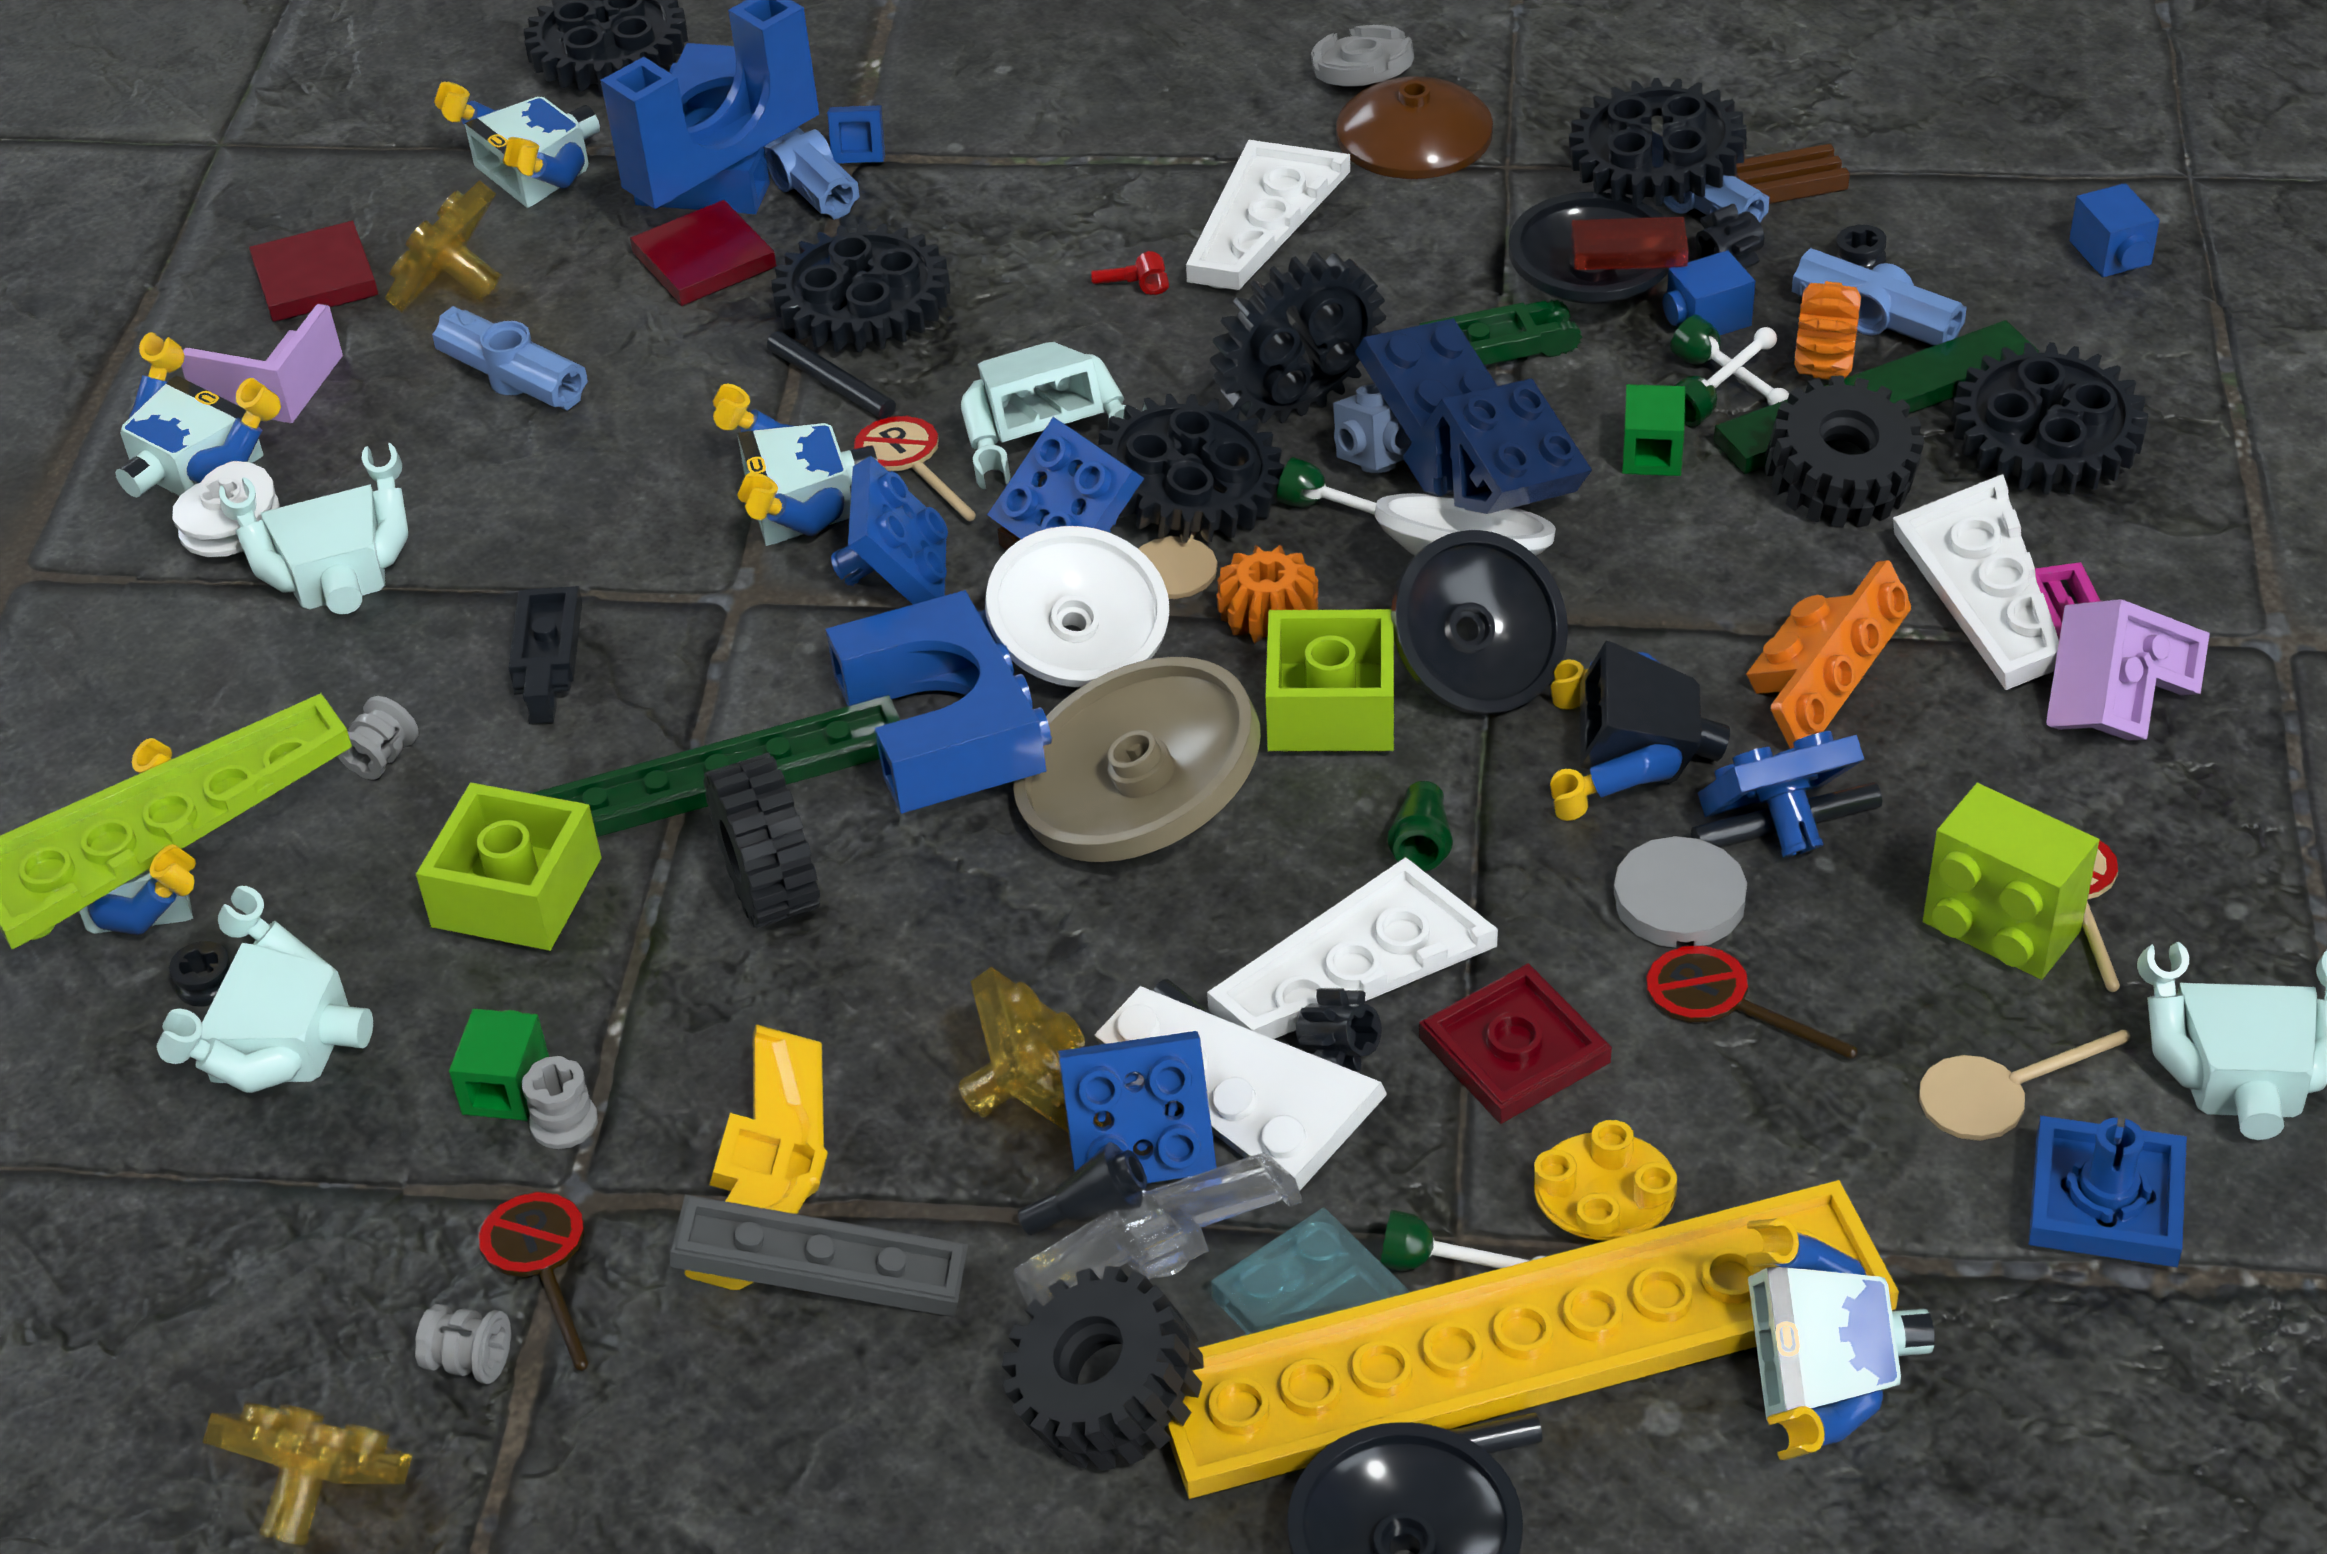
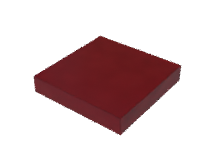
[630,200,777,306]
[249,220,378,322]
[1419,963,1612,1124]

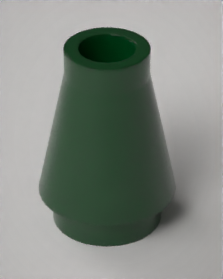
[1387,781,1453,871]

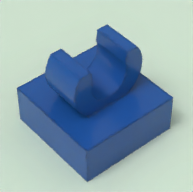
[827,105,885,163]

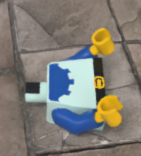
[434,82,600,208]
[115,332,281,498]
[713,383,878,546]
[79,738,196,935]
[1746,1218,1935,1460]

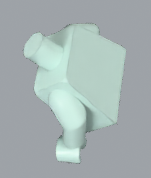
[961,342,1137,489]
[219,443,408,614]
[157,886,373,1093]
[2137,942,2327,1140]

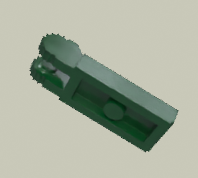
[1419,299,1583,365]

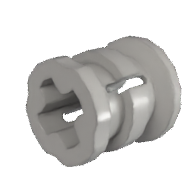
[338,696,419,780]
[522,1056,598,1149]
[415,1304,511,1384]

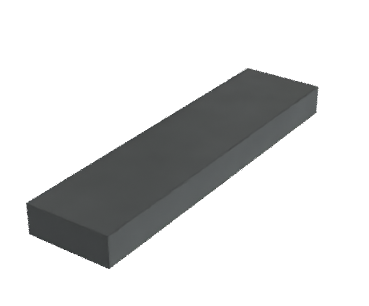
[669,1194,968,1317]

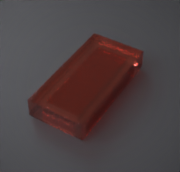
[1571,217,1689,270]

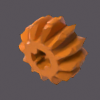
[1794,281,1861,380]
[1217,545,1319,644]

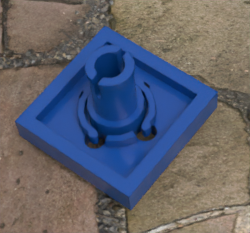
[987,417,1144,539]
[831,456,948,604]
[1698,731,1865,858]
[1058,1031,1217,1183]
[2028,1115,2187,1268]

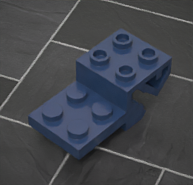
[1355,318,1592,514]

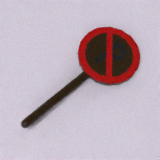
[1646,946,1858,1059]
[479,1192,588,1371]

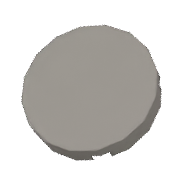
[1311,25,1414,86]
[1614,836,1747,948]

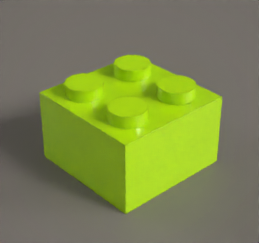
[1266,609,1394,751]
[416,782,602,951]
[1922,783,2100,980]

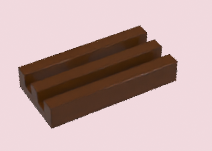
[1734,143,1850,204]

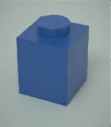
[2069,183,2160,278]
[1662,250,1756,335]

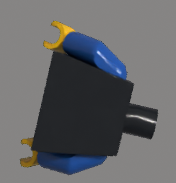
[1550,640,1730,821]

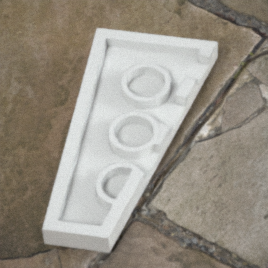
[1186,140,1350,290]
[1893,474,2059,690]
[1207,857,1498,1039]
[1094,986,1387,1197]

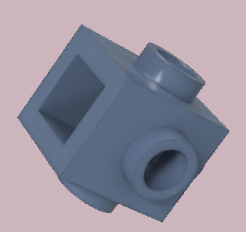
[1333,384,1412,473]

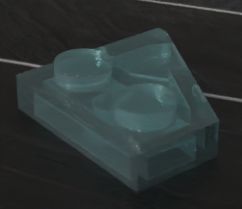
[1211,1207,1410,1335]

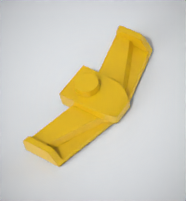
[684,1024,828,1290]

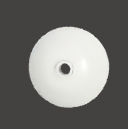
[1375,494,1556,556]
[985,526,1169,687]

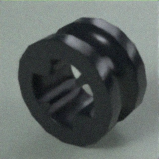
[1836,224,1887,270]
[169,941,231,1007]

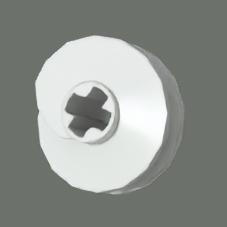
[172,461,280,557]

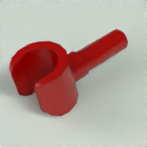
[1091,251,1169,295]

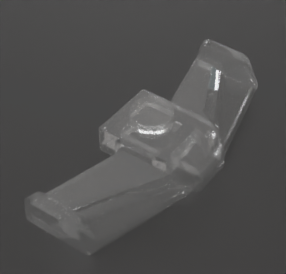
[1013,1152,1302,1306]

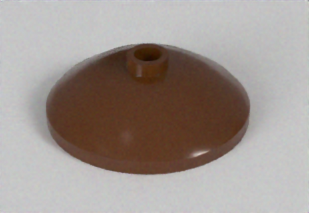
[1336,76,1493,179]

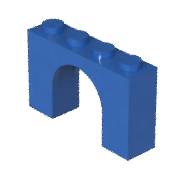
[601,0,819,209]
[634,43,770,214]
[825,590,1052,814]

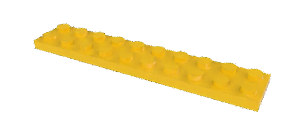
[1165,1180,1899,1499]

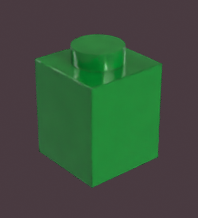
[1622,384,1685,476]
[449,1009,549,1121]

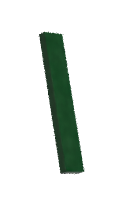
[1714,320,2039,474]
[530,695,900,837]

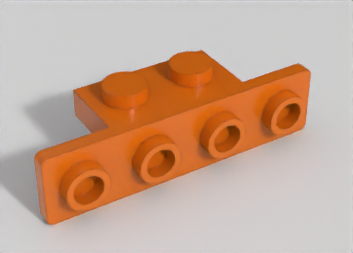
[1746,560,1911,749]

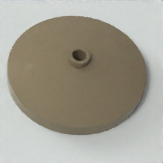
[1014,657,1261,862]

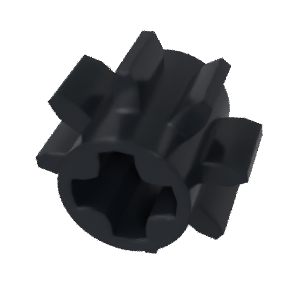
[1695,204,1765,269]
[1296,988,1382,1071]

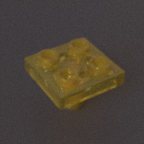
[385,180,503,312]
[959,967,1103,1133]
[202,1402,413,1545]

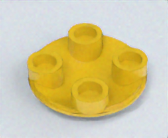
[1534,1120,1677,1241]

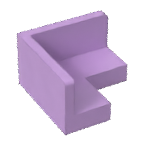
[181,304,343,423]
[2046,599,2210,740]

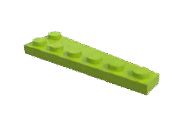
[0,693,352,949]

